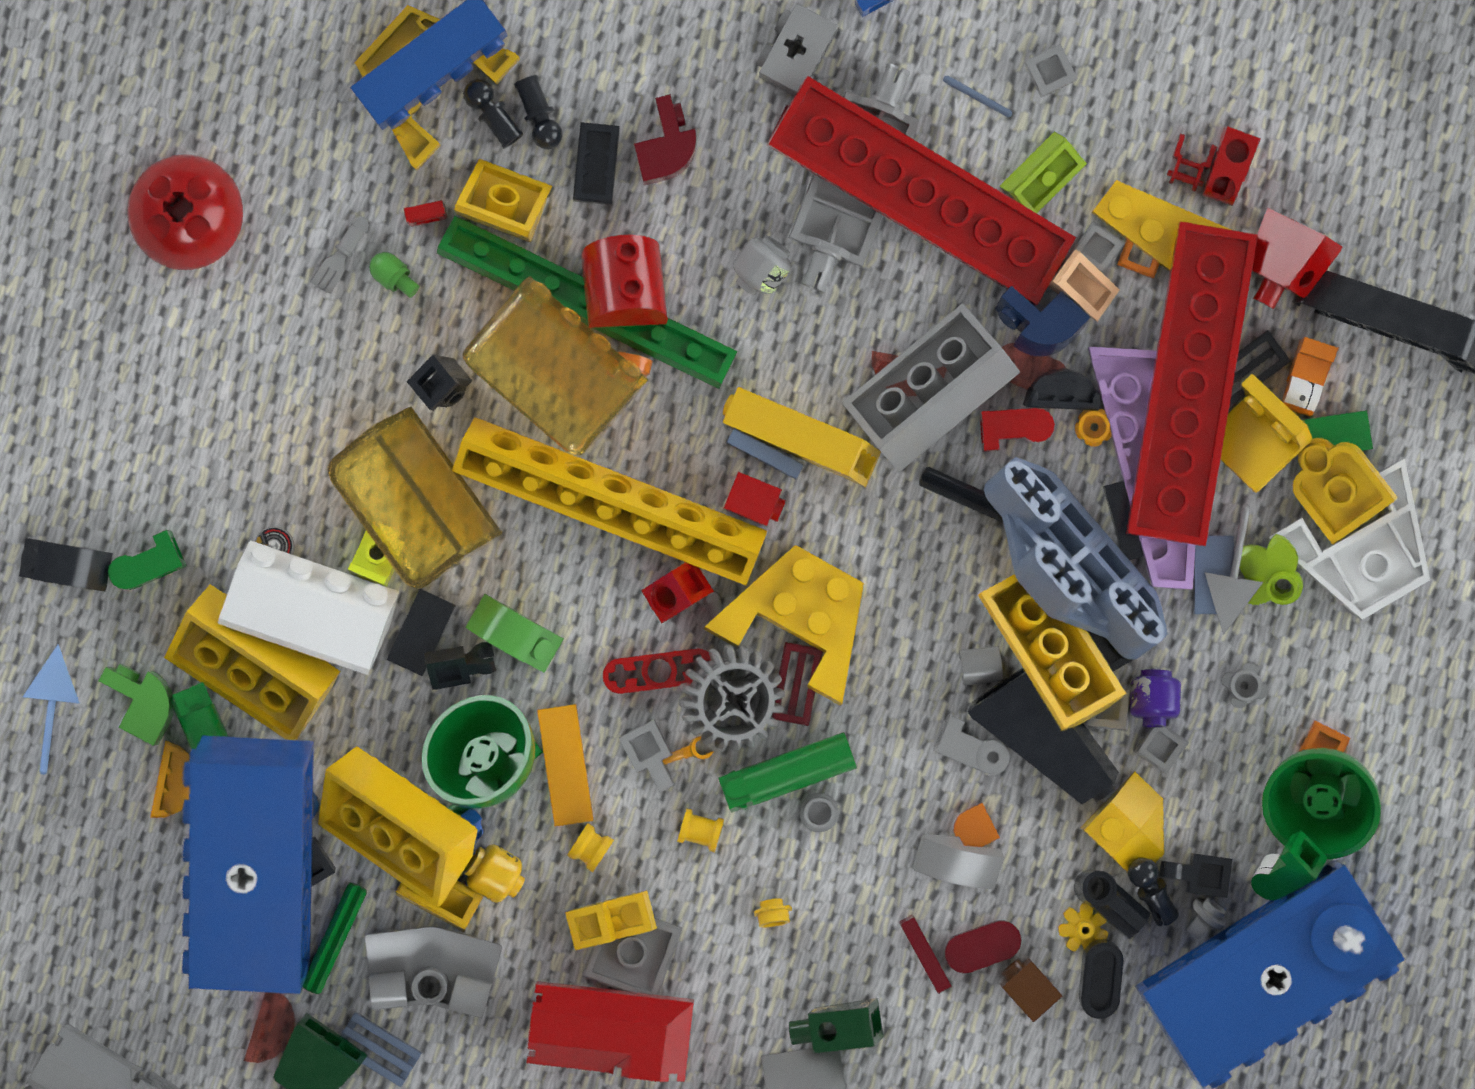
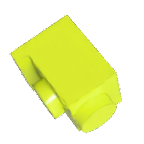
[348,524,405,587]

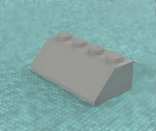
[842,303,1020,472]

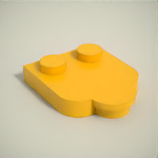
[1293,438,1397,545]

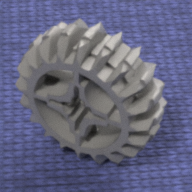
[679,645,785,751]

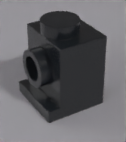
[407,355,472,411]

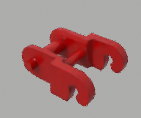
[1167,133,1217,192]

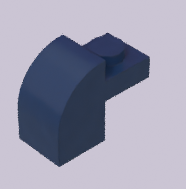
[995,286,1090,356]

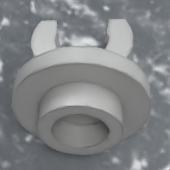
[1187,897,1227,940]

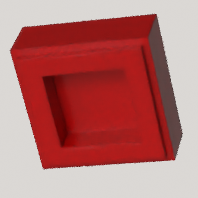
[403,200,448,227]

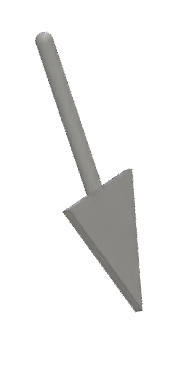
[1204,504,1263,635]

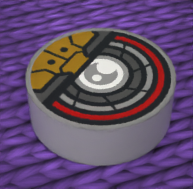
[255,527,295,555]

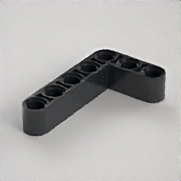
[1292,270,1475,374]

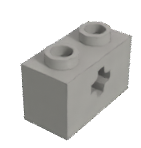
[756,3,838,96]

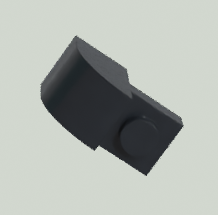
[19,538,113,592]

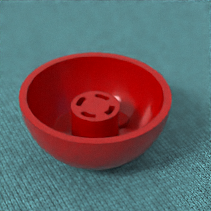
[127,155,243,270]

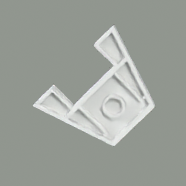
[1267,458,1430,620]

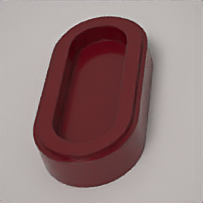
[944,920,1022,973]

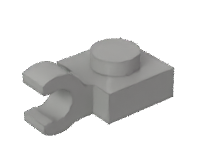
[619,720,675,792]

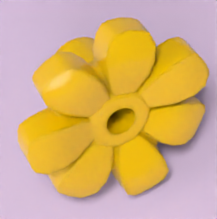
[1058,903,1108,951]

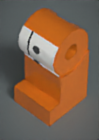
[1281,337,1339,417]

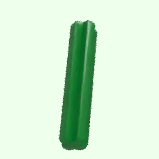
[303,882,367,994]

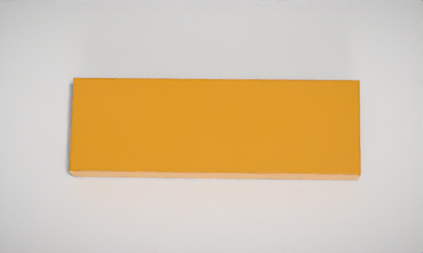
[537,704,594,827]

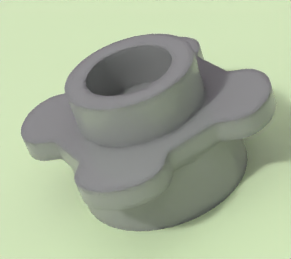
[1222,663,1268,708]

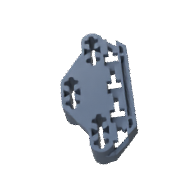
[984,457,1168,660]

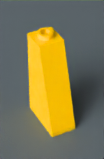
[722,387,881,487]

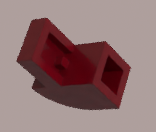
[634,94,697,186]

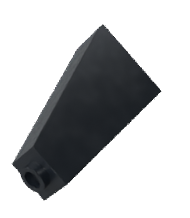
[967,668,1119,804]

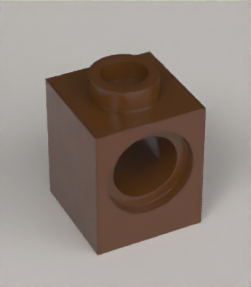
[1000,958,1063,1023]

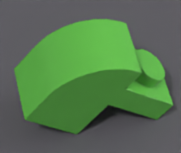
[465,594,564,673]
[99,664,174,746]

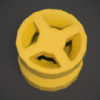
[567,823,614,872]

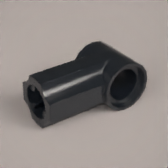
[1074,869,1151,939]

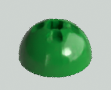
[422,695,535,809]
[1262,748,1381,860]

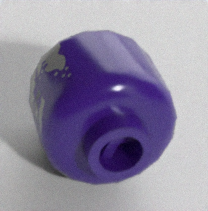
[1130,669,1181,728]

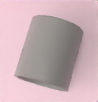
[959,646,1003,686]

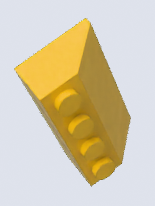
[978,574,1126,731]
[164,584,341,740]
[318,746,477,907]

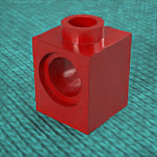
[723,472,786,527]
[641,562,714,624]

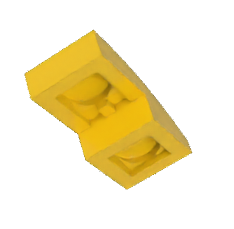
[565,890,657,950]

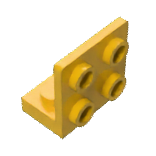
[1220,374,1313,493]

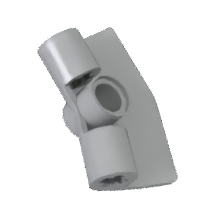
[365,927,502,1019]

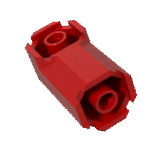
[527,981,694,1082]

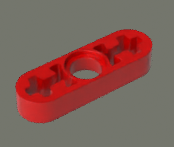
[603,648,711,694]

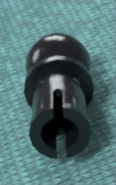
[514,75,563,150]
[463,79,524,149]
[1128,857,1179,926]

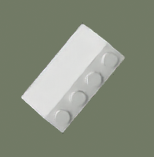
[218,541,399,675]

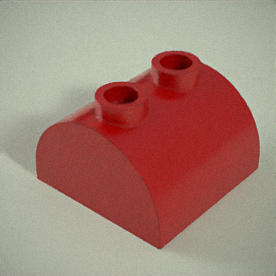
[581,235,668,328]

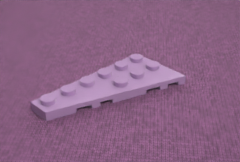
[1088,347,1195,589]

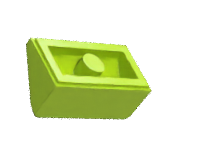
[999,131,1087,213]

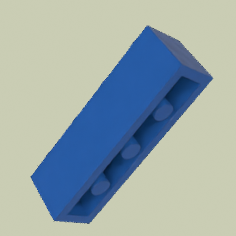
[350,0,508,130]

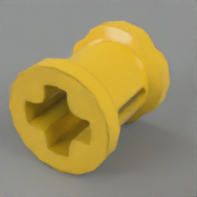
[677,808,724,853]

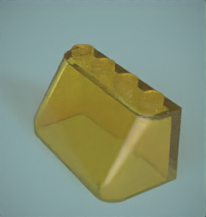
[462,276,649,455]
[328,406,503,589]

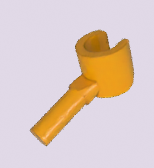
[662,736,714,765]

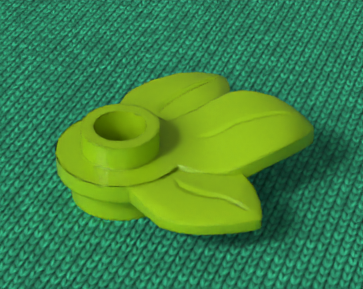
[1239,534,1303,605]

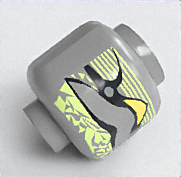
[733,235,791,295]

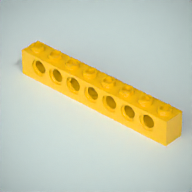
[452,417,767,585]

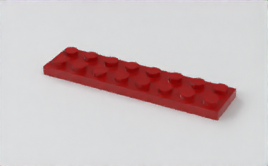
[766,76,1076,306]
[1126,221,1258,547]

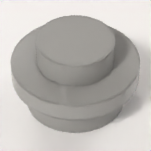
[800,793,839,832]

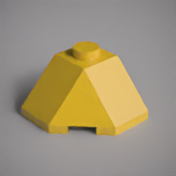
[1080,771,1164,873]

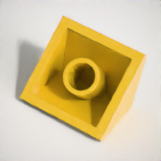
[454,159,552,243]

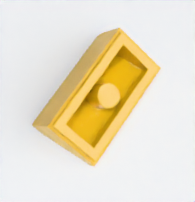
[395,881,483,932]

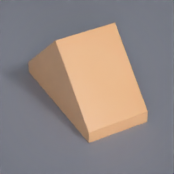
[1048,249,1120,322]

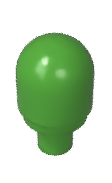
[369,252,420,298]

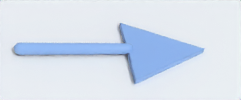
[23,644,80,775]

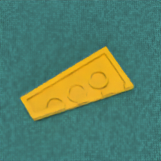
[1091,180,1231,272]

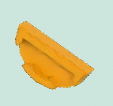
[150,740,190,818]

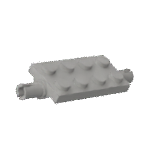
[788,63,919,293]

